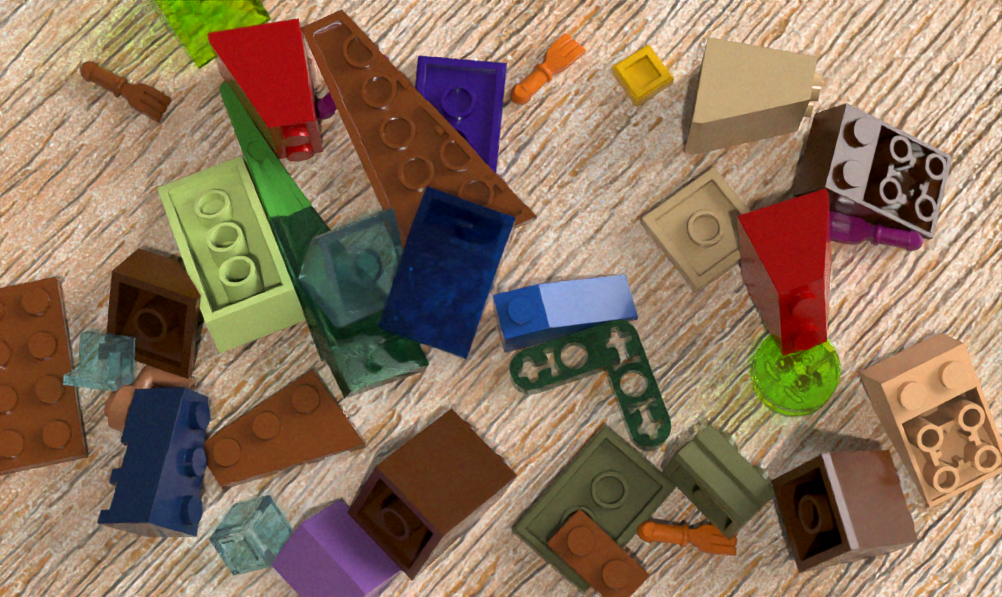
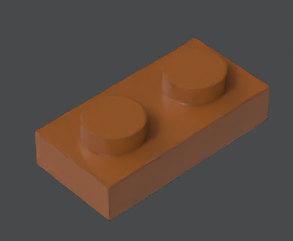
[546,509,650,597]

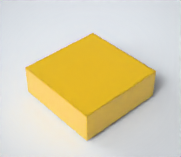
[611,44,674,107]

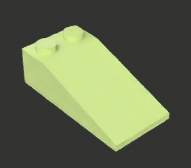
[157,155,306,354]

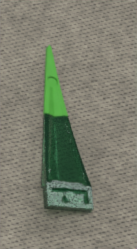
[219,82,429,399]

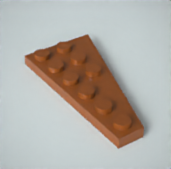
[301,10,537,275]

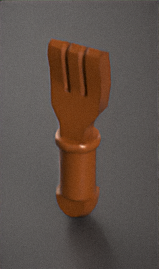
[79,61,172,122]

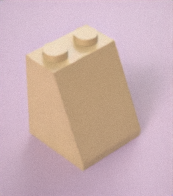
[684,37,823,155]

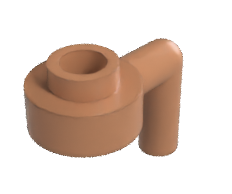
[104,365,196,432]

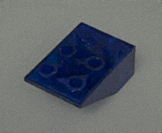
[379,186,516,360]

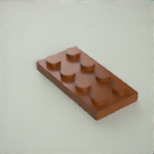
[0,277,88,476]

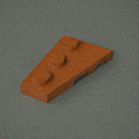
[204,369,366,489]

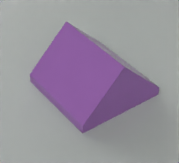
[270,499,402,597]

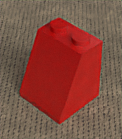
[208,18,323,162]
[737,189,831,356]

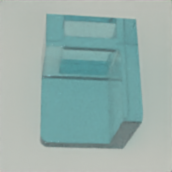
[63,331,136,391]
[209,495,292,576]

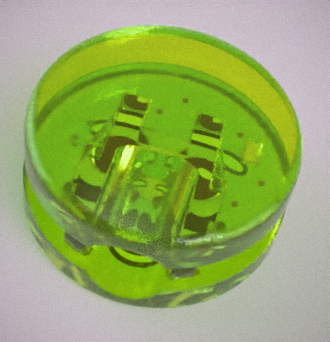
[750,334,841,417]

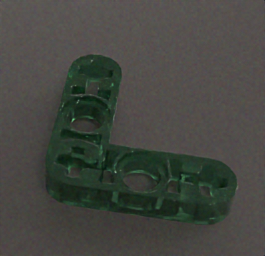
[510,320,671,451]

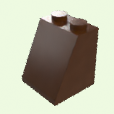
[347,408,518,581]
[771,450,918,573]

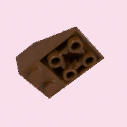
[793,103,953,240]

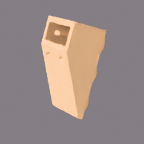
[859,332,1002,508]

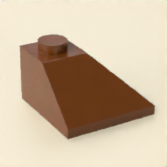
[105,248,201,379]

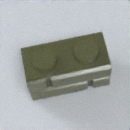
[662,424,775,540]

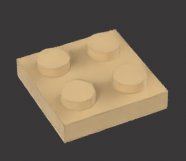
[641,167,750,294]

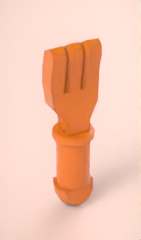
[510,33,586,105]
[637,520,738,556]

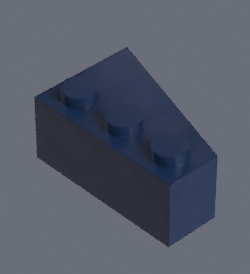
[97,387,210,537]

